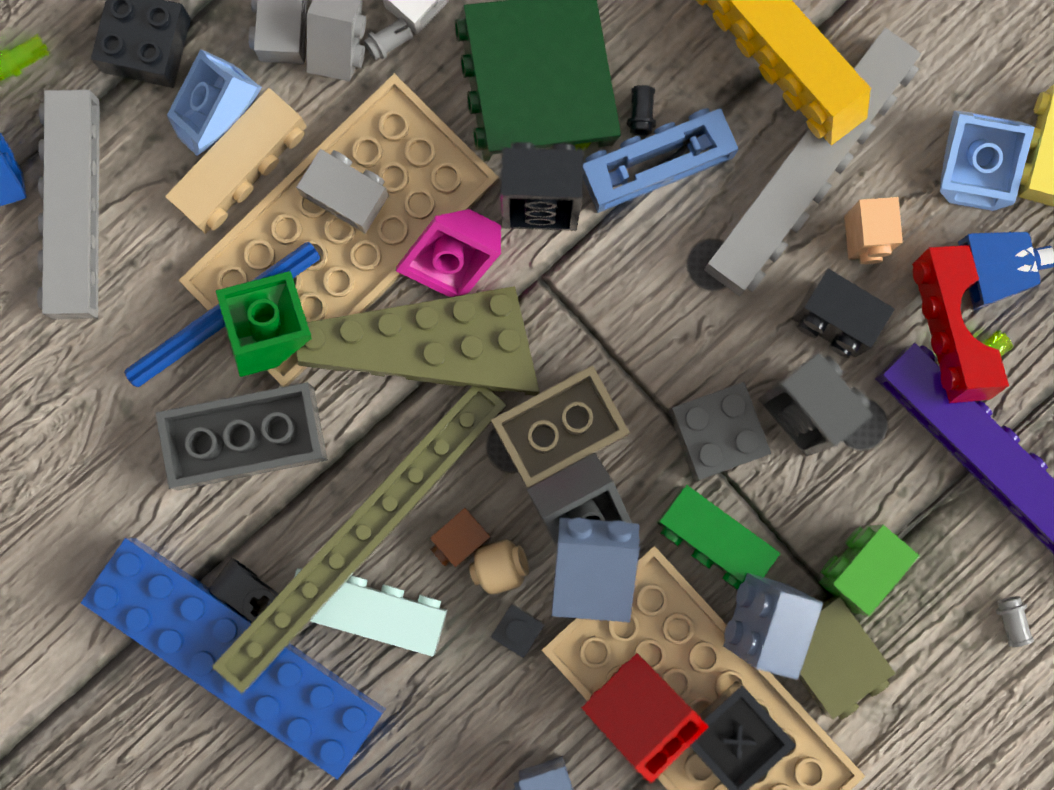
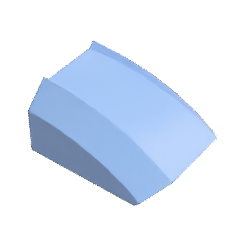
[167,49,262,156]
[940,111,1035,211]

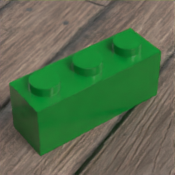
[656,485,781,591]

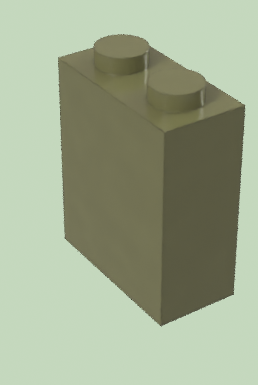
[799,596,896,720]

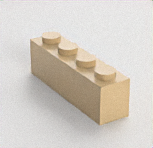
[165,88,307,234]

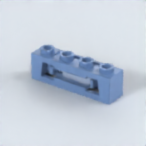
[583,108,738,213]

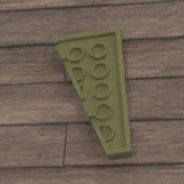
[296,286,540,396]

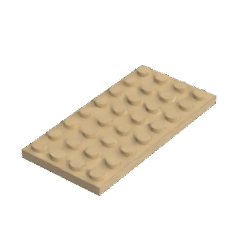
[178,73,499,387]
[541,546,866,790]

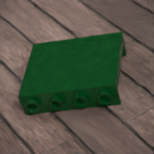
[455,0,621,162]

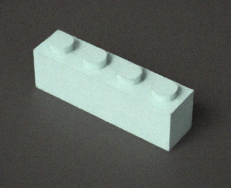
[294,568,448,657]

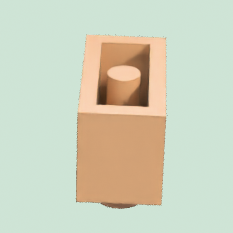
[844,197,903,264]

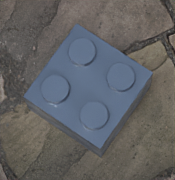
[723,573,823,680]

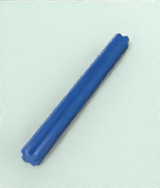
[124,242,320,387]

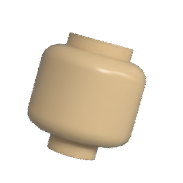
[469,540,529,594]

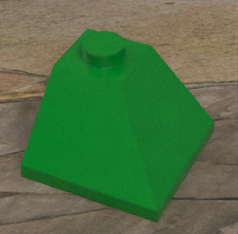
[215,271,312,377]

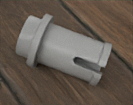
[364,17,413,60]
[996,596,1034,647]

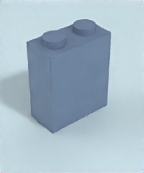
[552,518,639,622]

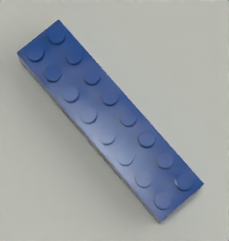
[80,538,386,780]

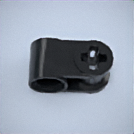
[208,558,279,622]

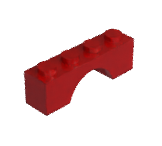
[912,245,1009,403]

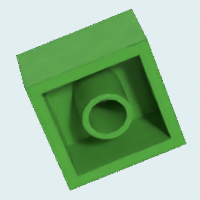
[819,524,920,616]

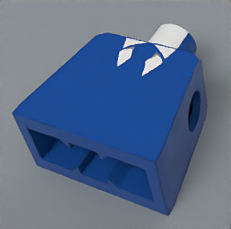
[958,232,1054,310]

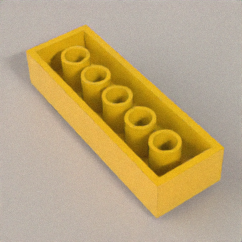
[696,0,871,146]

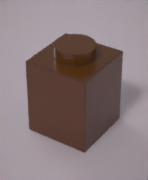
[430,508,491,567]

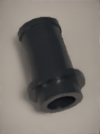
[627,85,656,136]

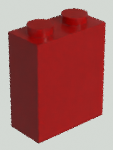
[581,653,708,783]

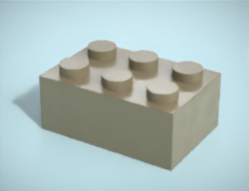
[491,365,630,489]

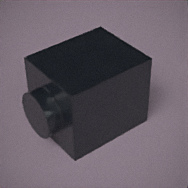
[491,603,544,658]

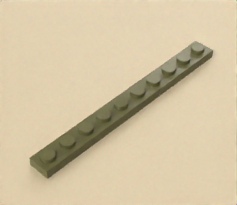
[212,386,506,694]

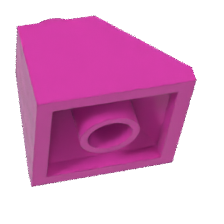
[396,209,501,297]

